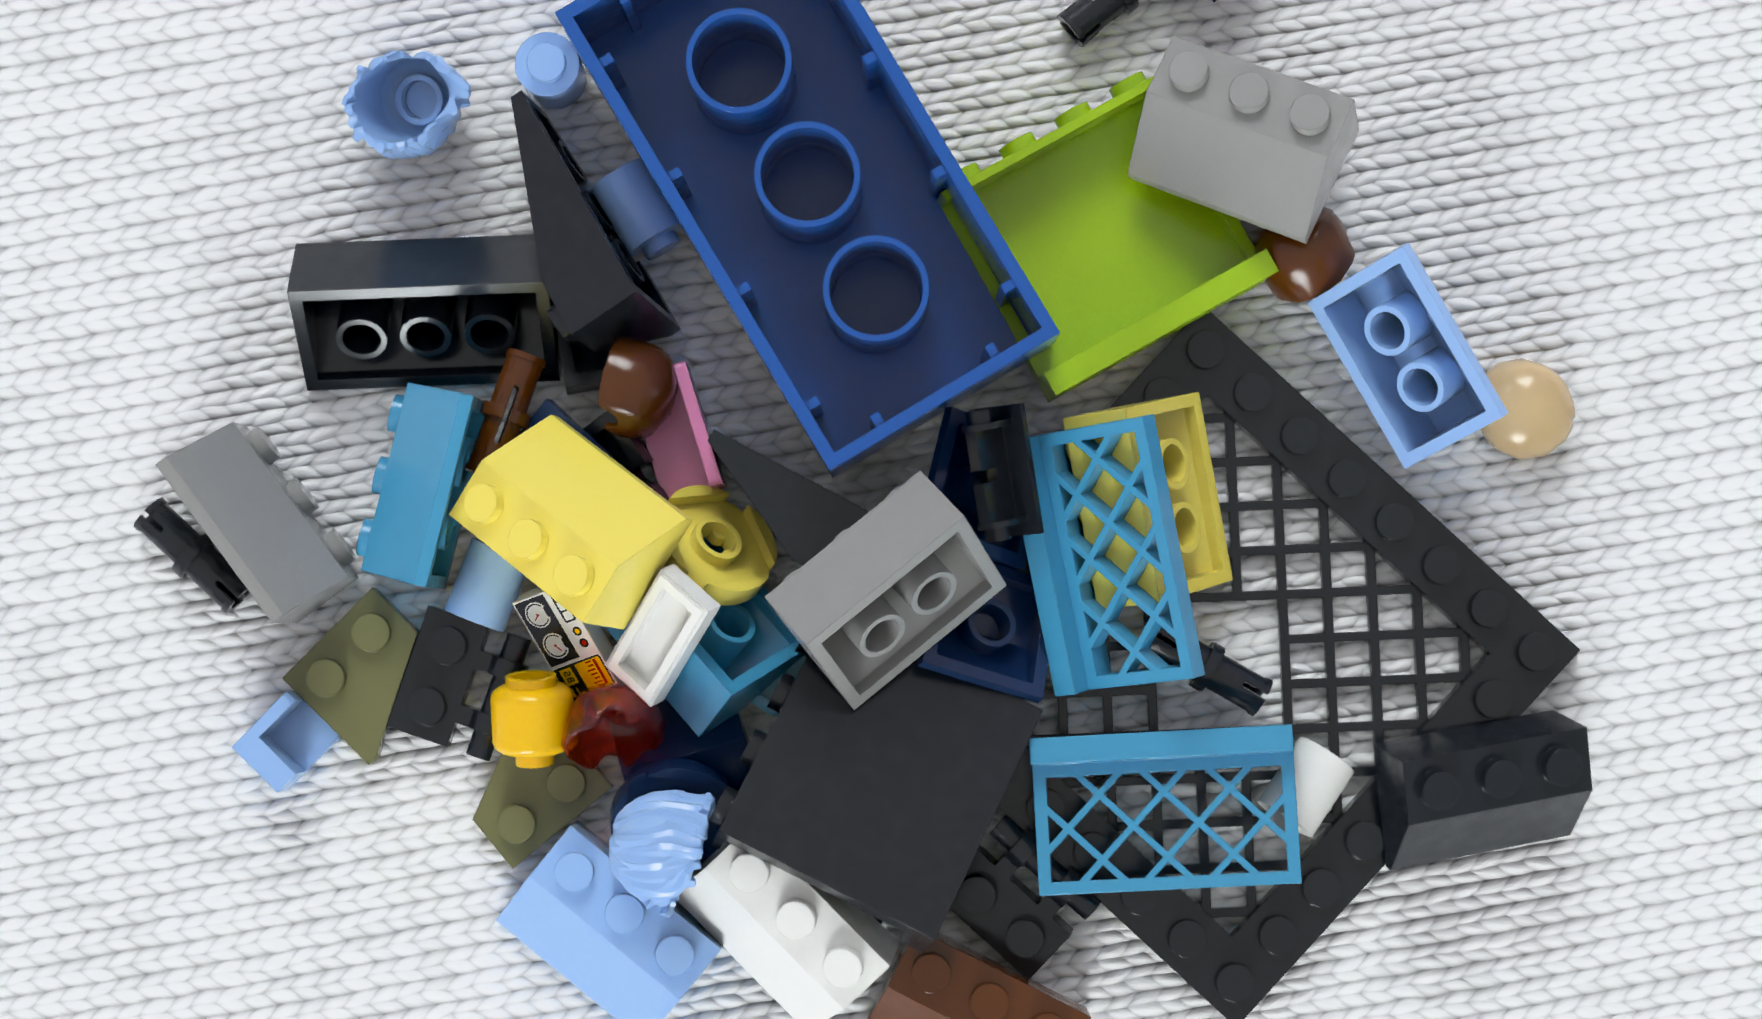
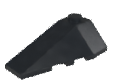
[511,90,681,353]

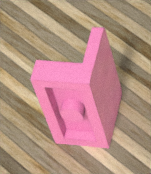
[644,361,727,498]

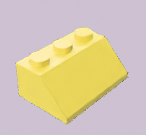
[1063,392,1233,609]
[449,414,692,630]

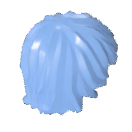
[342,50,471,159]
[609,789,716,917]

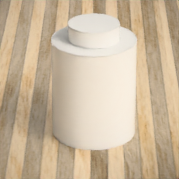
[1258,737,1354,837]

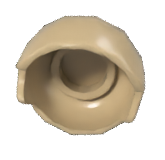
[1481,358,1575,460]

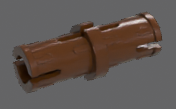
[464,348,546,473]

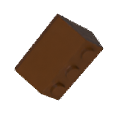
[867,933,1091,1019]

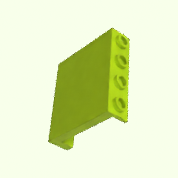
[937,71,1279,403]

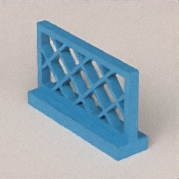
[1023,414,1205,697]
[1029,724,1302,896]

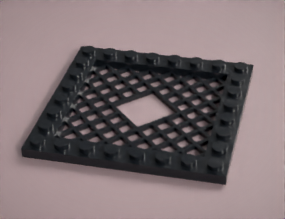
[998,312,1580,1019]

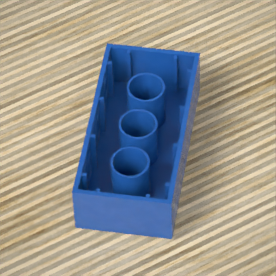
[555,0,1060,478]

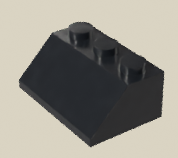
[1373,710,1592,870]

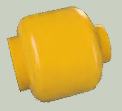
[490,670,575,769]

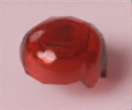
[561,683,666,770]

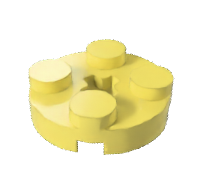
[663,485,777,606]

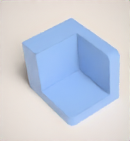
[232,691,340,792]

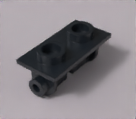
[961,403,1044,543]

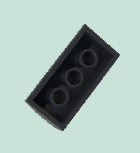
[287,235,561,391]

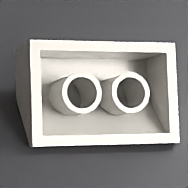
[679,841,900,1019]

